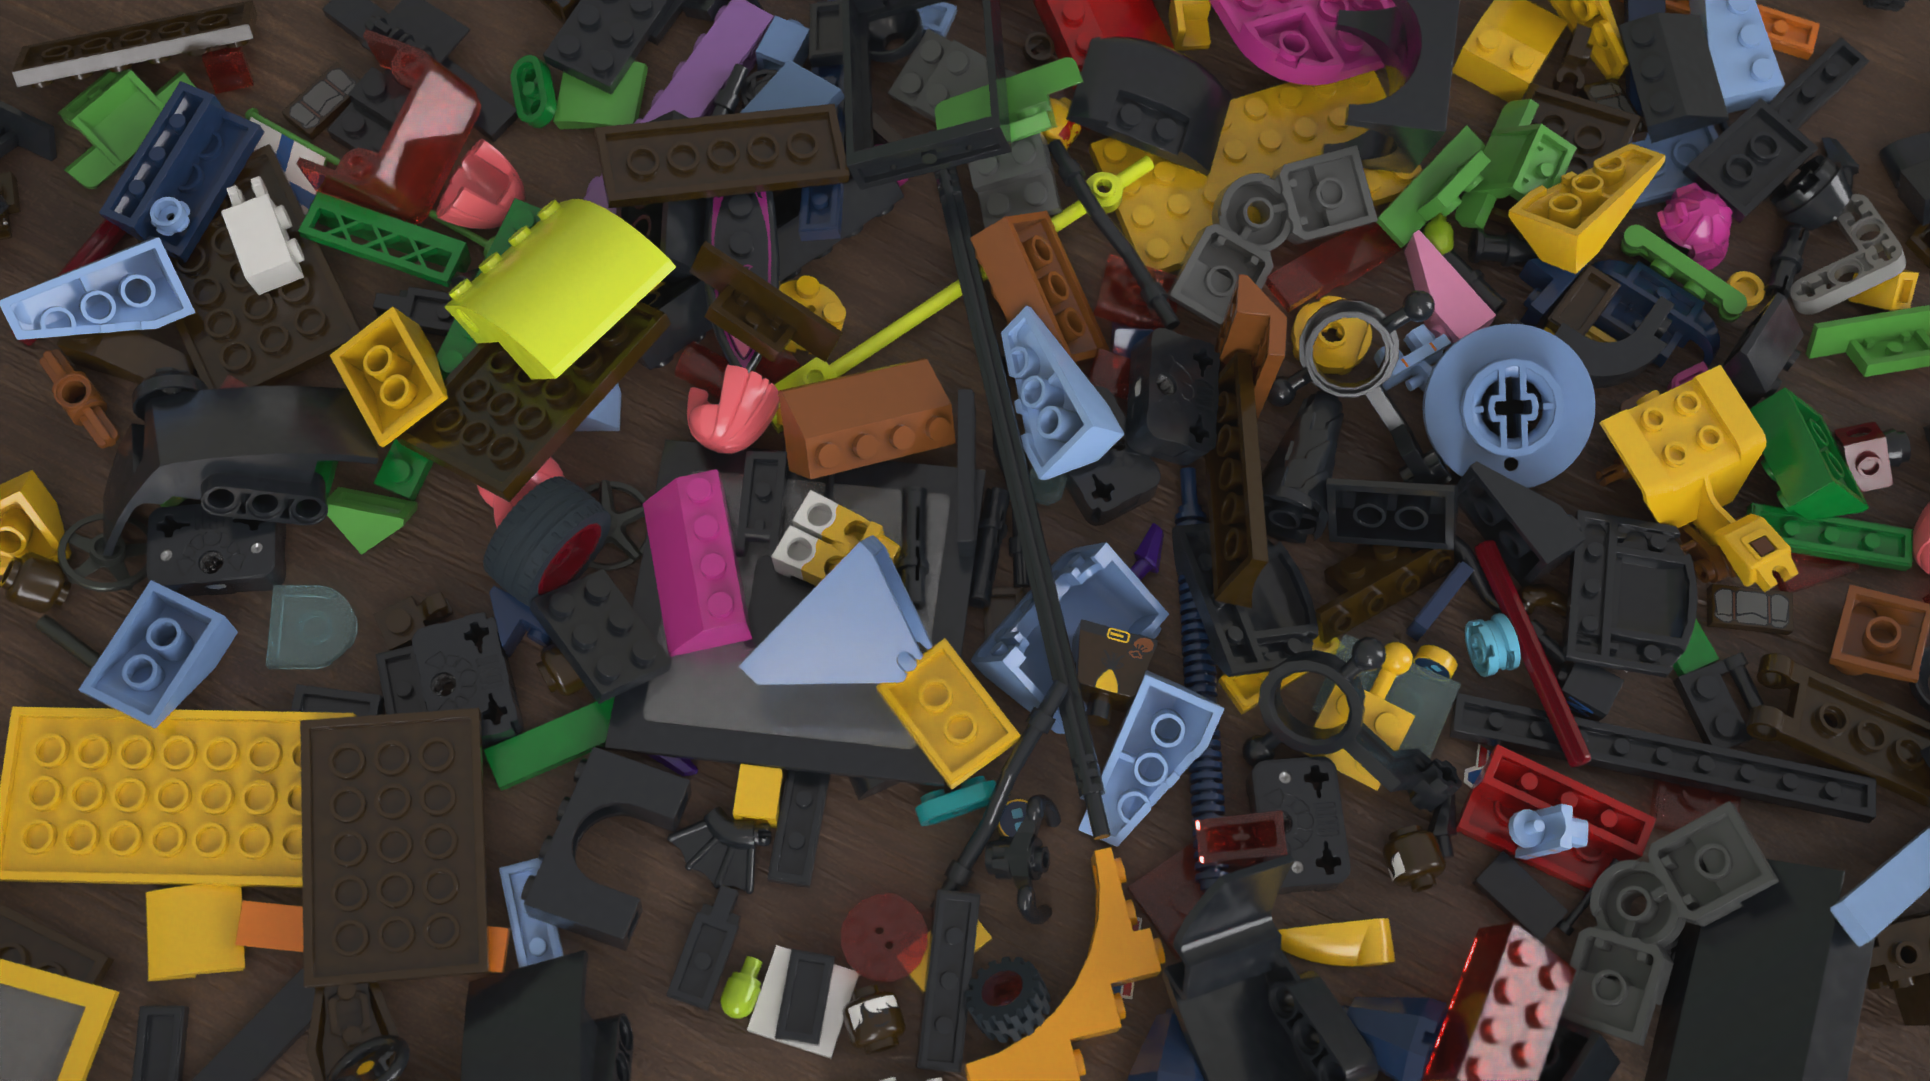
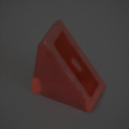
[1195,810,1288,866]

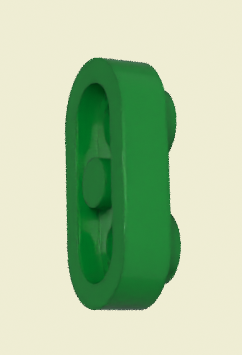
[510,55,557,128]

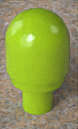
[1423,213,1454,255]
[720,956,763,1019]

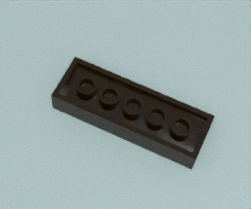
[1205,352,1269,608]

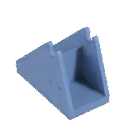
[739,535,933,685]

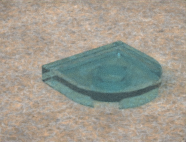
[266,585,358,669]

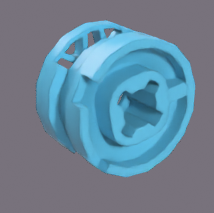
[1465,613,1521,677]

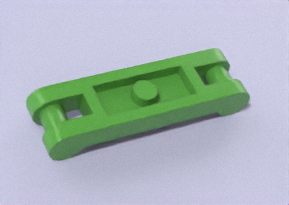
[1621,225,1747,323]

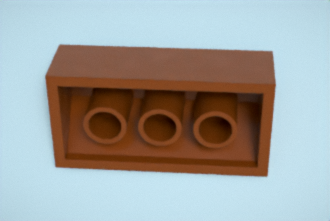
[970,211,1111,367]
[778,358,956,480]

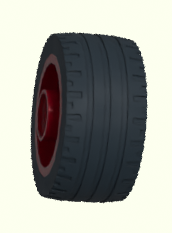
[483,476,612,607]

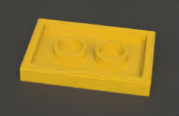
[876,638,1021,790]

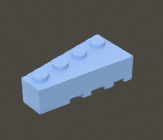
[1689,0,1785,113]

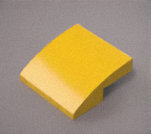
[146,884,245,981]

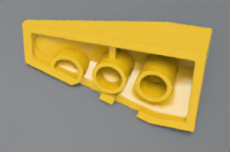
[1548,0,1629,80]
[1509,143,1665,274]
[0,470,71,576]

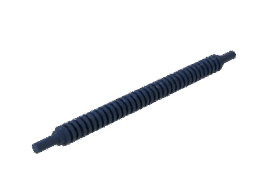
[1174,467,1229,893]

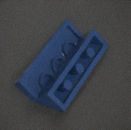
[99,81,265,263]

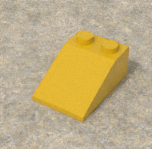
[1452,0,1568,103]
[330,307,448,448]

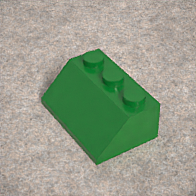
[1749,387,1869,520]

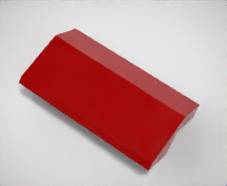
[1456,744,1657,893]

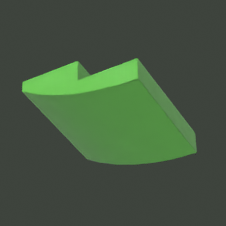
[553,61,648,130]

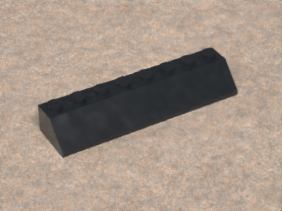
[637,171,904,370]

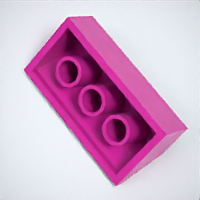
[643,469,753,657]

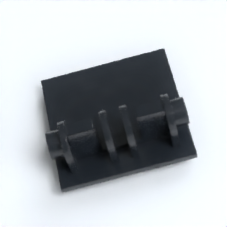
[361,0,470,85]

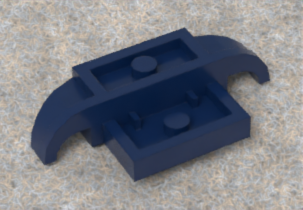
[1591,260,1720,367]

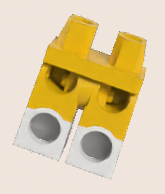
[771,490,901,586]

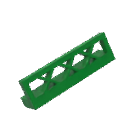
[298,192,472,288]

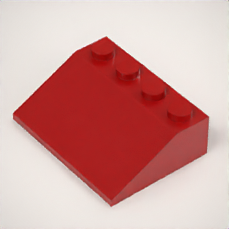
[1032,0,1175,91]

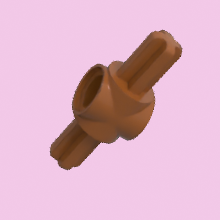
[39,349,120,449]

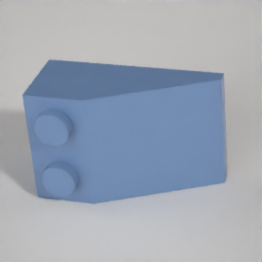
[78,580,238,729]

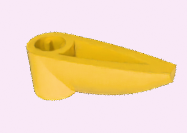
[1278,918,1396,967]

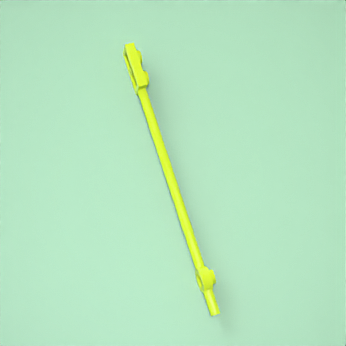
[771,155,1154,434]

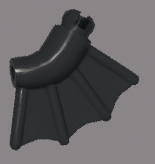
[667,806,772,894]

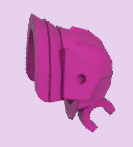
[1657,183,1733,271]

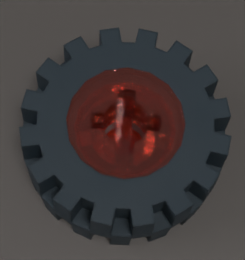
[965,956,1051,1043]

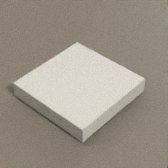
[747,945,859,1059]

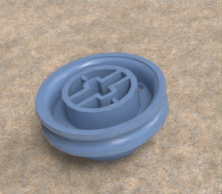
[1422,324,1595,488]

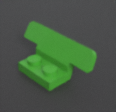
[935,57,1084,143]
[57,69,197,189]
[1455,99,1577,229]

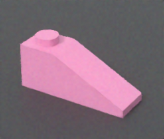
[1404,230,1496,351]

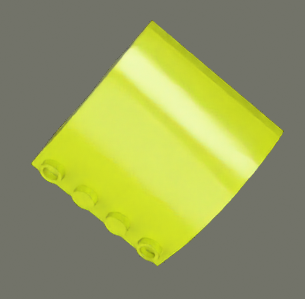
[444,199,676,379]

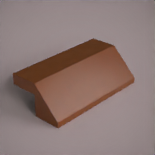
[1214,274,1287,420]

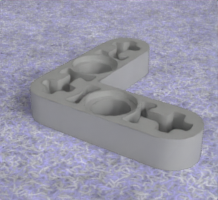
[1790,194,1907,315]

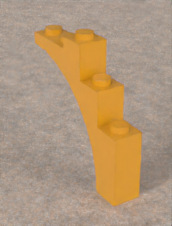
[964,847,1165,1081]

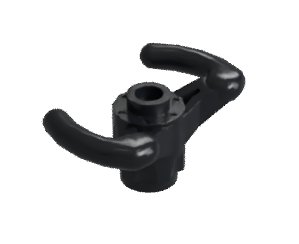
[985,794,1061,924]

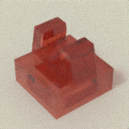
[202,46,254,94]

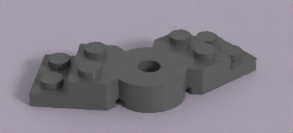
[888,29,1063,228]
[1168,145,1378,329]
[1555,801,1779,1046]

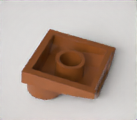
[1828,585,1930,683]

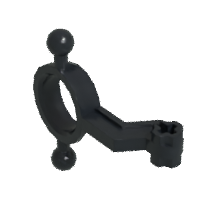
[1267,290,1452,485]
[1242,637,1462,812]

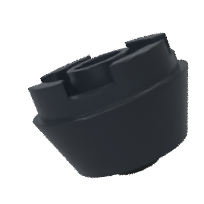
[1770,154,1853,231]

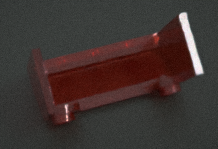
[296,29,481,224]

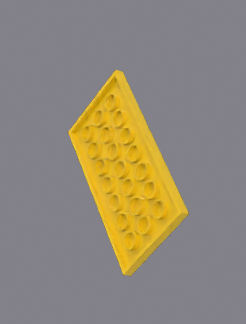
[1089,71,1422,278]
[0,707,356,888]

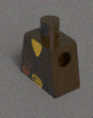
[1072,619,1158,726]

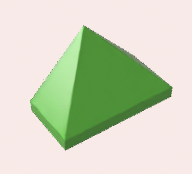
[327,487,418,555]

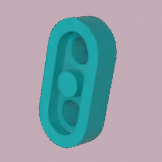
[915,776,996,826]

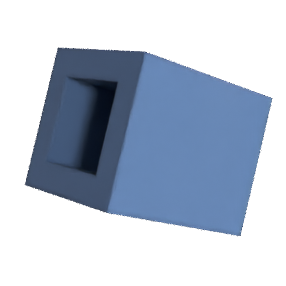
[756,16,810,71]

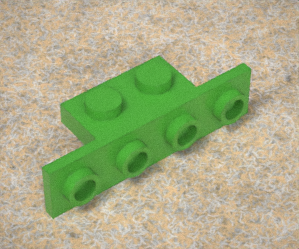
[1376,125,1491,248]
[1806,305,1930,377]

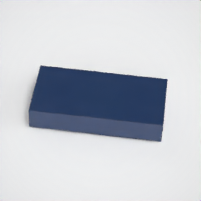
[1406,561,1474,642]

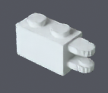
[221,176,305,295]

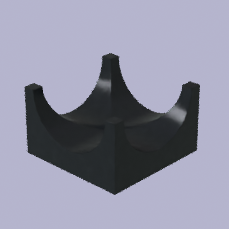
[1321,0,1460,174]

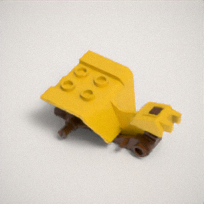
[1596,365,1799,592]

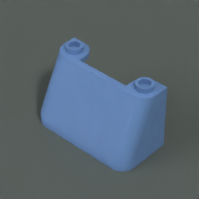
[971,542,1169,734]

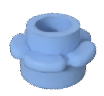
[150,197,190,236]

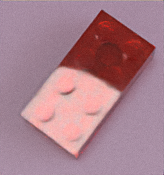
[1422,922,1576,1081]

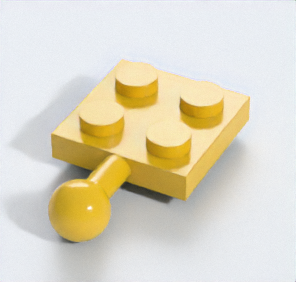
[1302,642,1415,791]

